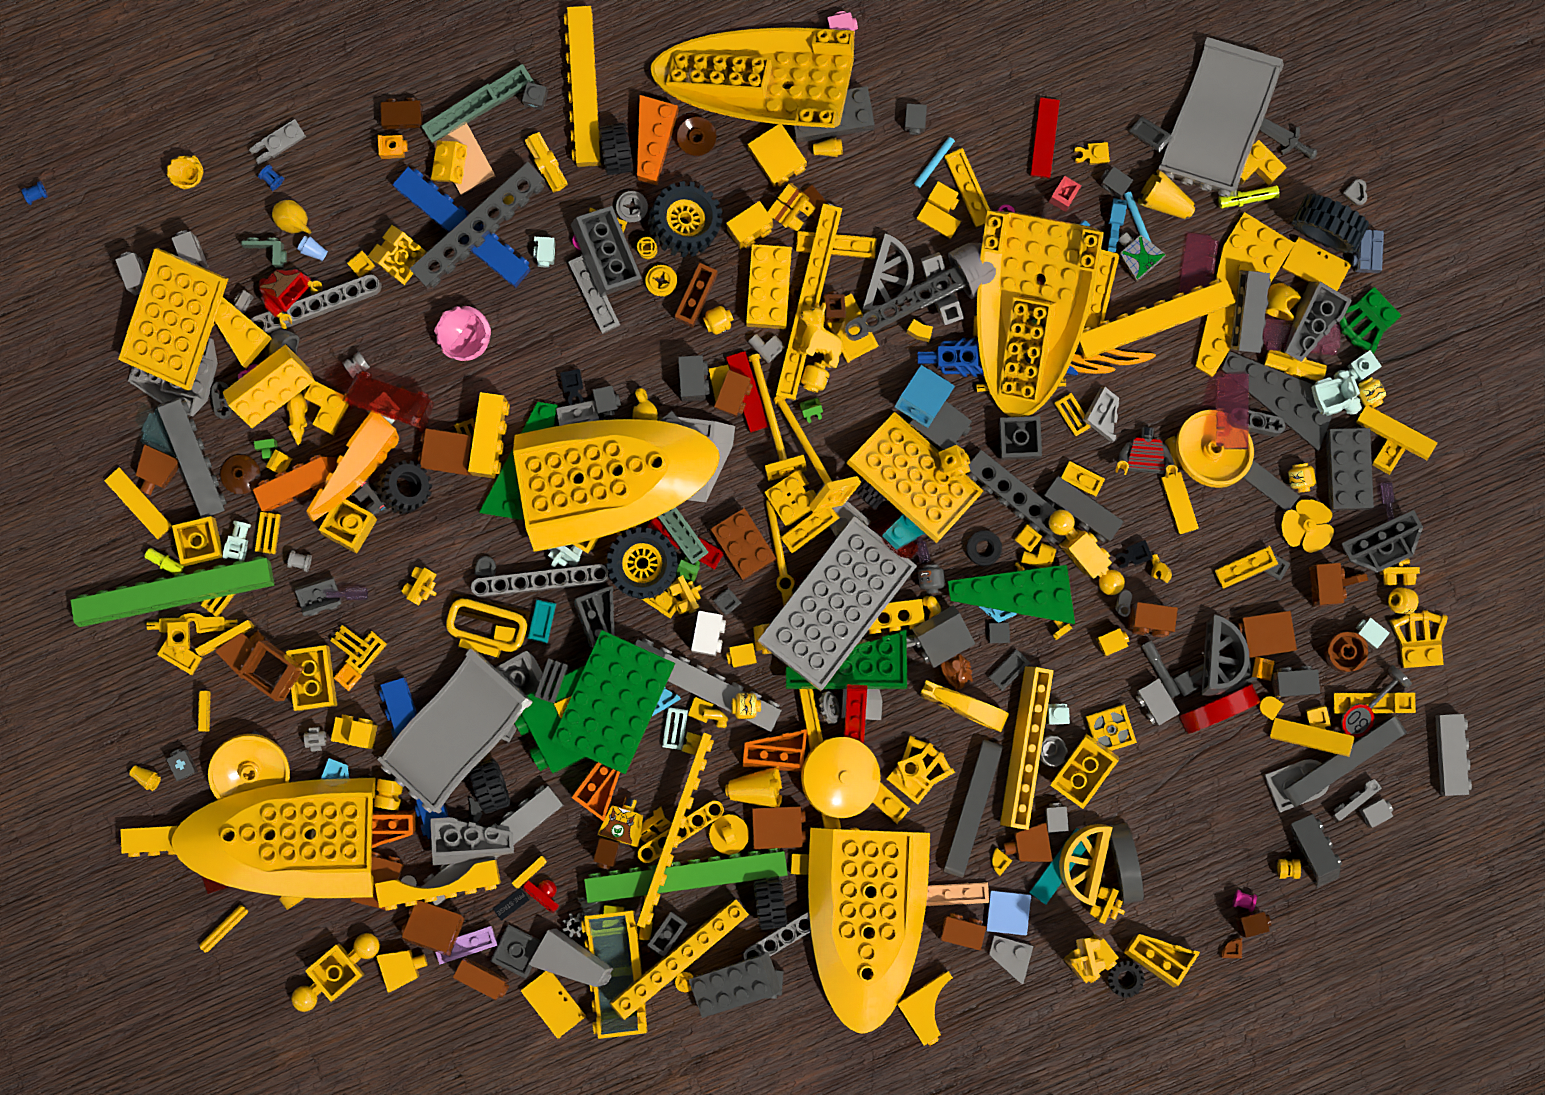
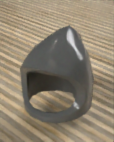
[265,330,301,359]

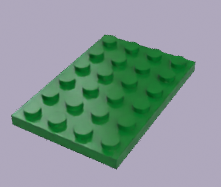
[552,630,676,774]

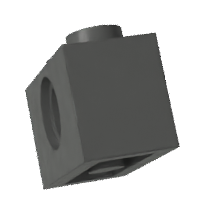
[648,911,688,957]

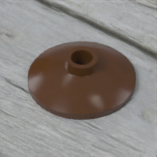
[677,117,717,156]
[220,455,261,494]

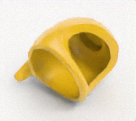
[272,200,312,234]
[1265,283,1301,321]

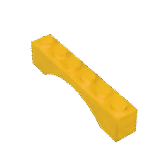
[375,859,501,911]

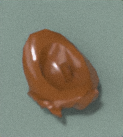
[941,653,973,690]

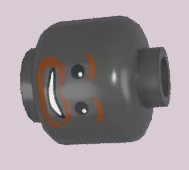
[918,565,945,594]

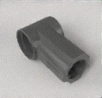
[1173,663,1204,696]

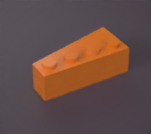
[637,95,679,185]
[253,455,338,511]

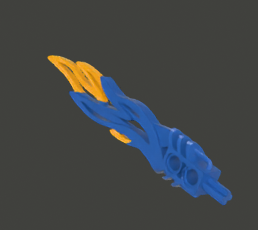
[917,338,1156,377]

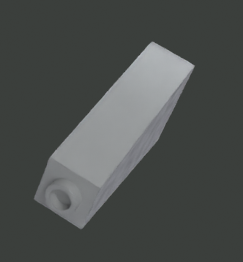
[529,929,613,987]

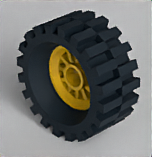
[648,181,722,257]
[1292,194,1369,253]
[607,527,678,599]

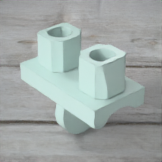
[548,545,583,567]

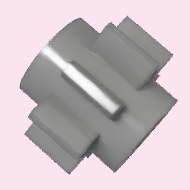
[304,727,327,752]
[563,913,585,937]

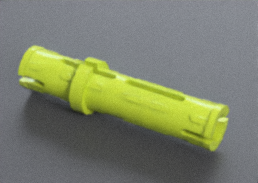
[1218,185,1280,209]

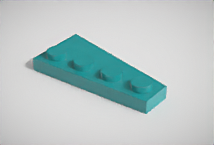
[882,514,926,550]

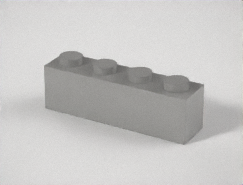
[1435,714,1472,796]

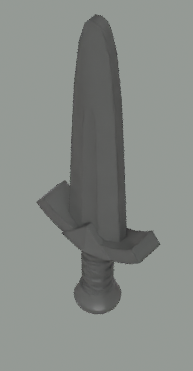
[1259,118,1317,159]

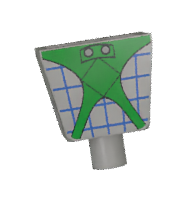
[1118,232,1166,282]

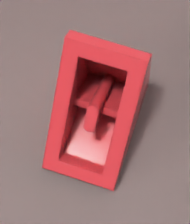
[1049,176,1082,212]

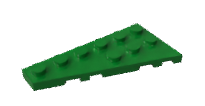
[479,402,558,521]
[947,565,1075,625]
[786,630,907,689]

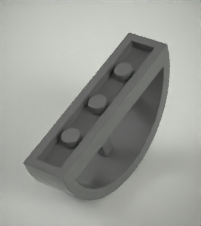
[1202,614,1249,696]
[1108,822,1144,905]

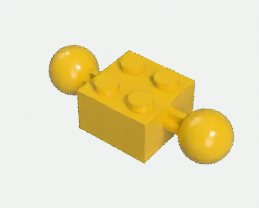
[1049,510,1125,595]
[291,933,380,1012]

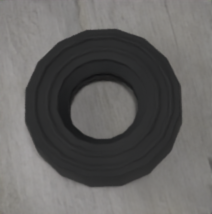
[966,530,1002,566]

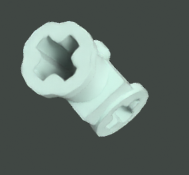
[223,521,251,561]

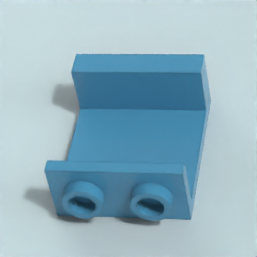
[895,365,955,428]

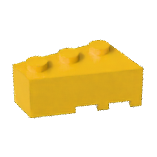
[215,297,272,369]
[1123,934,1200,987]

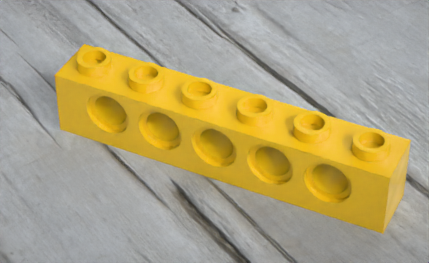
[868,599,925,634]

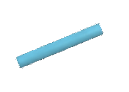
[914,137,955,188]
[1124,191,1151,242]

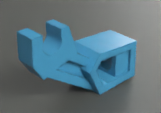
[1108,198,1127,252]

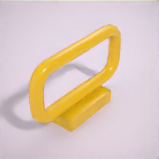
[446,598,527,658]

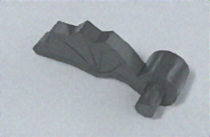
[469,798,482,826]

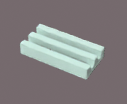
[662,707,688,750]

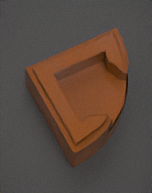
[1342,573,1368,587]
[1221,938,1242,958]

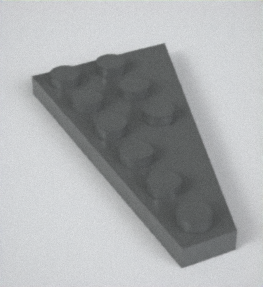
[1221,351,1333,451]

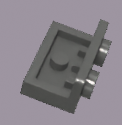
[295,576,341,616]

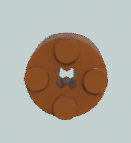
[1324,632,1368,673]

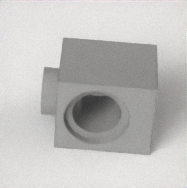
[1359,799,1394,828]
[1045,803,1069,832]

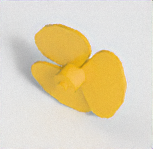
[1281,500,1334,553]

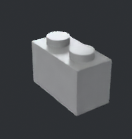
[1136,679,1179,726]

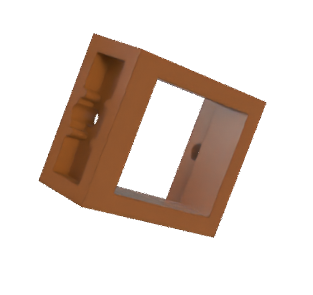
[238,641,304,701]

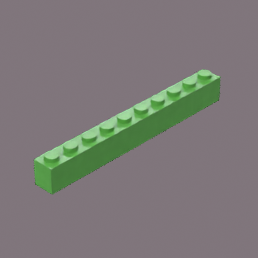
[71,557,275,627]
[584,848,788,903]

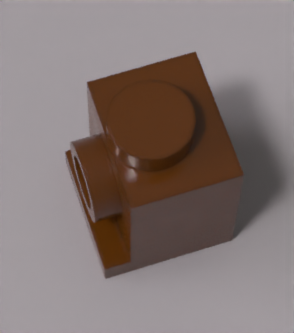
[822,292,846,323]

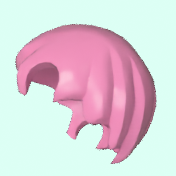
[434,306,491,361]

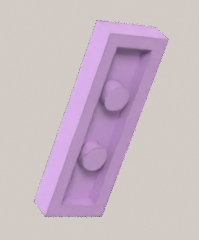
[436,926,498,965]

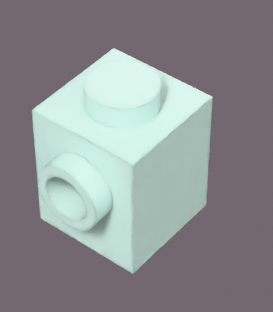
[1347,351,1382,382]
[1356,618,1389,649]

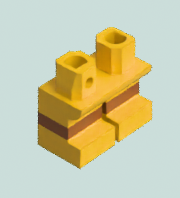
[768,183,815,231]

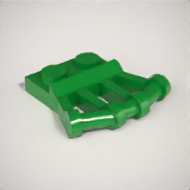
[1339,287,1402,354]

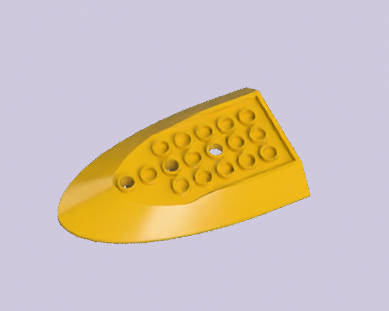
[651,28,855,128]
[977,211,1104,417]
[513,419,720,552]
[171,778,376,898]
[808,828,930,1033]

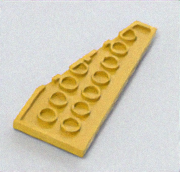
[1195,212,1295,377]

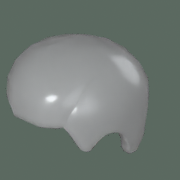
[1040,735,1068,767]

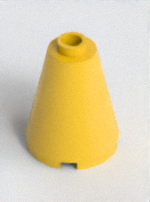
[1138,170,1195,219]
[725,767,782,808]

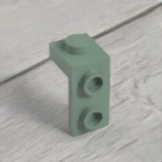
[241,238,287,268]

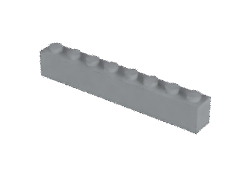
[635,638,782,732]
[421,786,564,906]

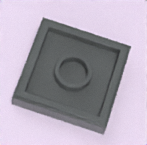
[490,924,542,979]

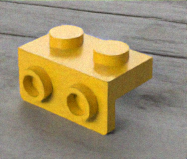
[431,141,467,184]

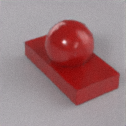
[523,880,559,914]

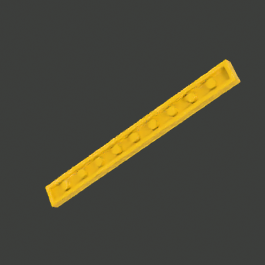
[776,204,842,400]
[637,733,714,928]

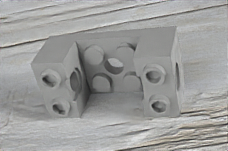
[116,230,209,295]

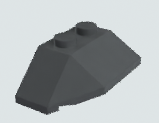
[1341,510,1423,573]

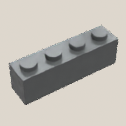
[1230,270,1271,353]
[1043,476,1124,543]

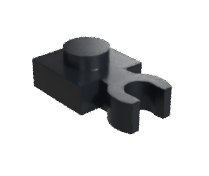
[560,369,584,405]
[1115,540,1154,569]

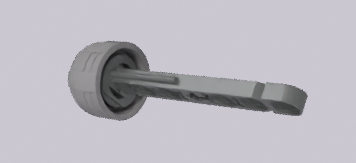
[845,243,996,341]

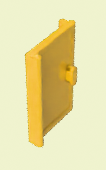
[1281,237,1351,291]
[827,294,879,363]
[521,971,586,1039]

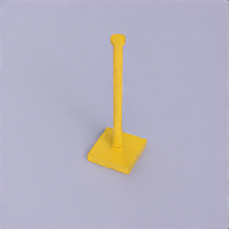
[748,354,807,482]
[774,396,861,512]

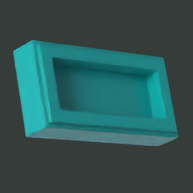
[528,600,556,643]

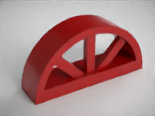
[1179,684,1260,734]

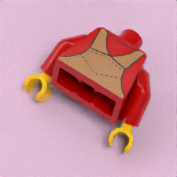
[259,269,322,329]

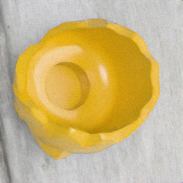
[167,156,203,189]

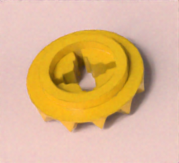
[646,265,677,297]

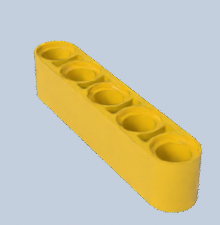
[638,801,724,863]

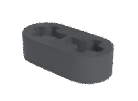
[211,381,233,420]

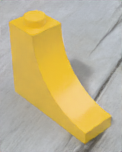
[898,970,953,1046]

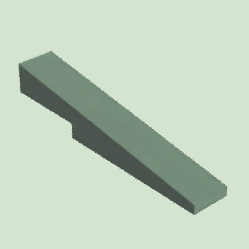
[422,64,535,143]
[658,507,709,564]

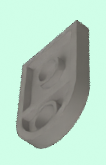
[1264,759,1329,812]

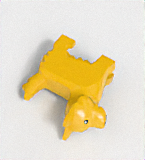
[797,303,846,368]

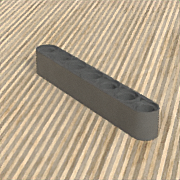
[1283,715,1407,807]
[943,739,1003,878]

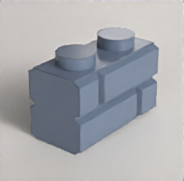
[1352,230,1384,273]

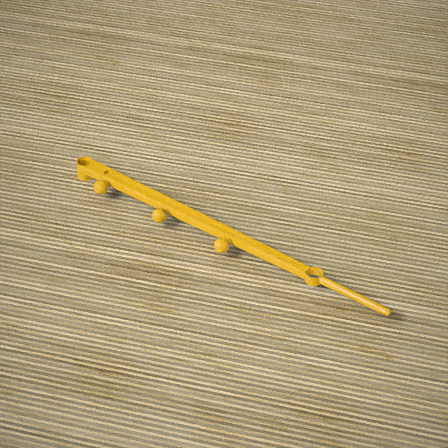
[766,499,859,830]

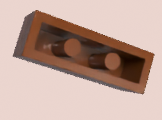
[675,263,718,328]

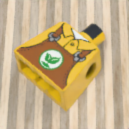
[597,797,643,847]

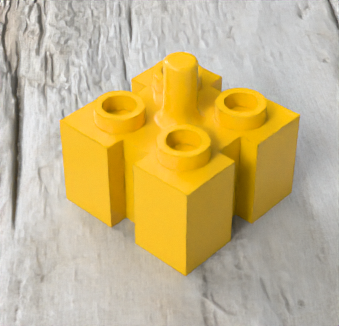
[368,225,427,285]

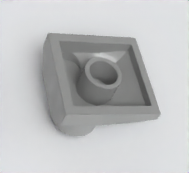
[496,651,545,696]

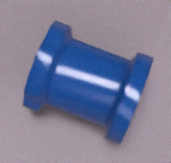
[258,165,285,191]
[22,181,48,205]

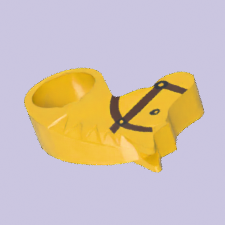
[921,680,1009,732]

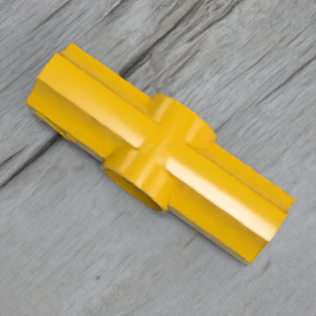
[525,132,568,193]
[1264,349,1327,382]

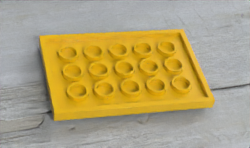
[118,248,228,390]
[847,412,984,543]

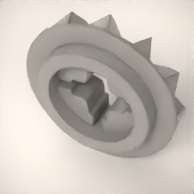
[616,191,648,223]
[819,691,840,724]

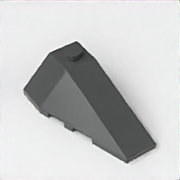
[1284,281,1352,362]

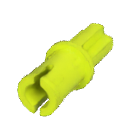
[144,548,184,575]

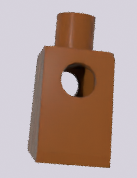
[136,445,181,496]
[215,630,266,679]
[1004,823,1052,862]

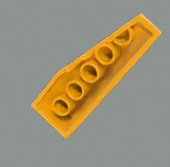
[306,409,399,521]

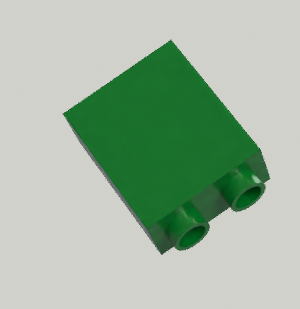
[515,665,586,774]

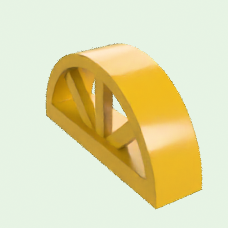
[1059,824,1112,906]

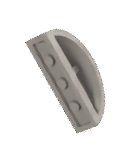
[862,234,914,313]

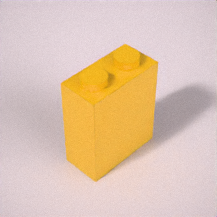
[748,124,807,187]

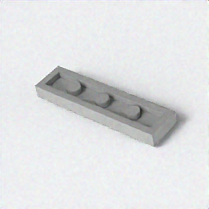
[568,255,620,334]

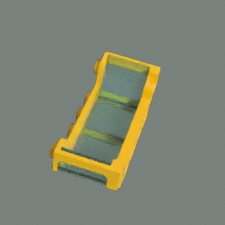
[581,910,648,1039]

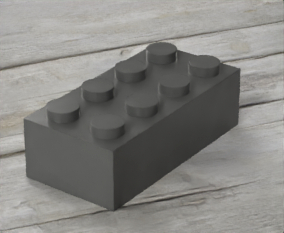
[793,86,875,143]
[571,206,642,297]
[1326,428,1374,511]
[689,952,782,1018]

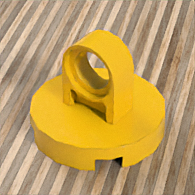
[709,814,749,855]

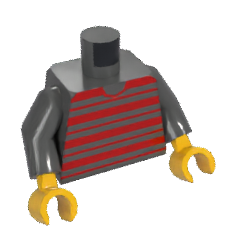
[1115,427,1178,478]

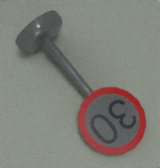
[1341,665,1412,738]

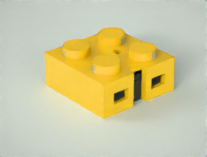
[765,470,817,526]

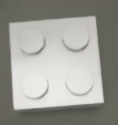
[691,611,726,656]

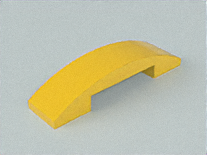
[1334,693,1416,713]

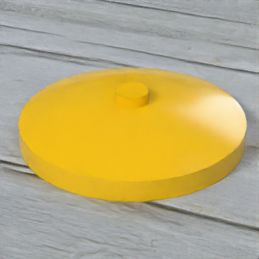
[1176,410,1254,488]
[208,734,290,800]
[801,737,880,818]

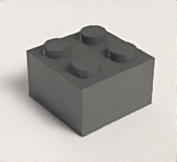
[679,355,709,402]
[998,416,1042,460]
[1272,666,1320,698]

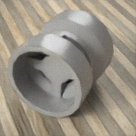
[342,351,370,379]

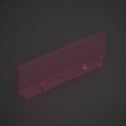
[1178,233,1219,295]
[1263,319,1340,355]
[1216,374,1249,449]

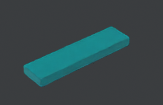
[1029,828,1093,905]

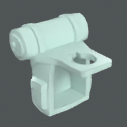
[1311,370,1362,416]

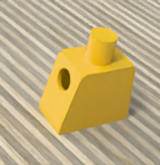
[377,950,428,993]

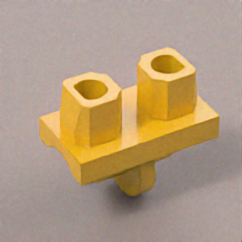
[1380,559,1420,585]
[402,567,437,606]
[667,575,703,614]
[1089,887,1125,924]
[1070,938,1106,976]

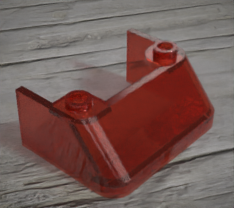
[342,371,435,433]

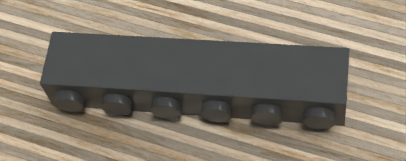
[157,397,227,518]

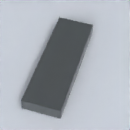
[1243,460,1300,511]

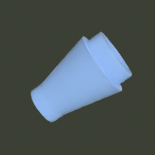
[297,236,328,261]

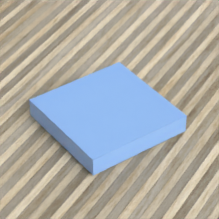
[986,891,1031,935]

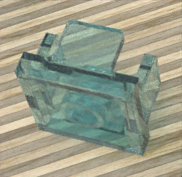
[140,407,178,459]

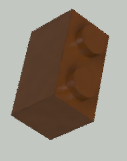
[381,98,423,130]
[593,837,621,869]
[1235,910,1272,938]

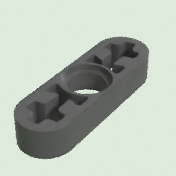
[1227,408,1285,437]

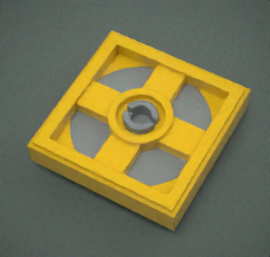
[1086,704,1137,751]

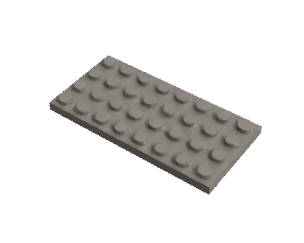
[757,516,917,691]

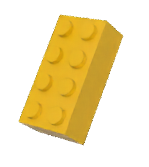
[746,244,792,329]
[223,344,315,428]
[468,392,510,479]
[1063,934,1118,983]

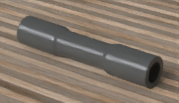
[1141,640,1181,698]

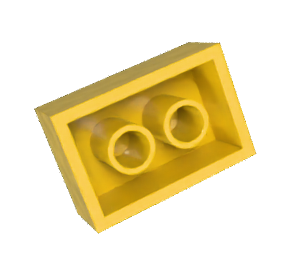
[286,645,337,711]
[1050,734,1119,809]

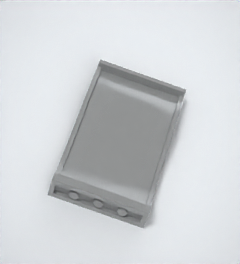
[1159,37,1284,197]
[377,648,533,814]

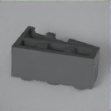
[573,586,615,652]
[1291,814,1342,887]

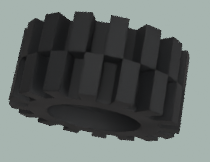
[854,474,885,510]
[1107,960,1145,998]

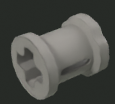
[287,550,312,572]

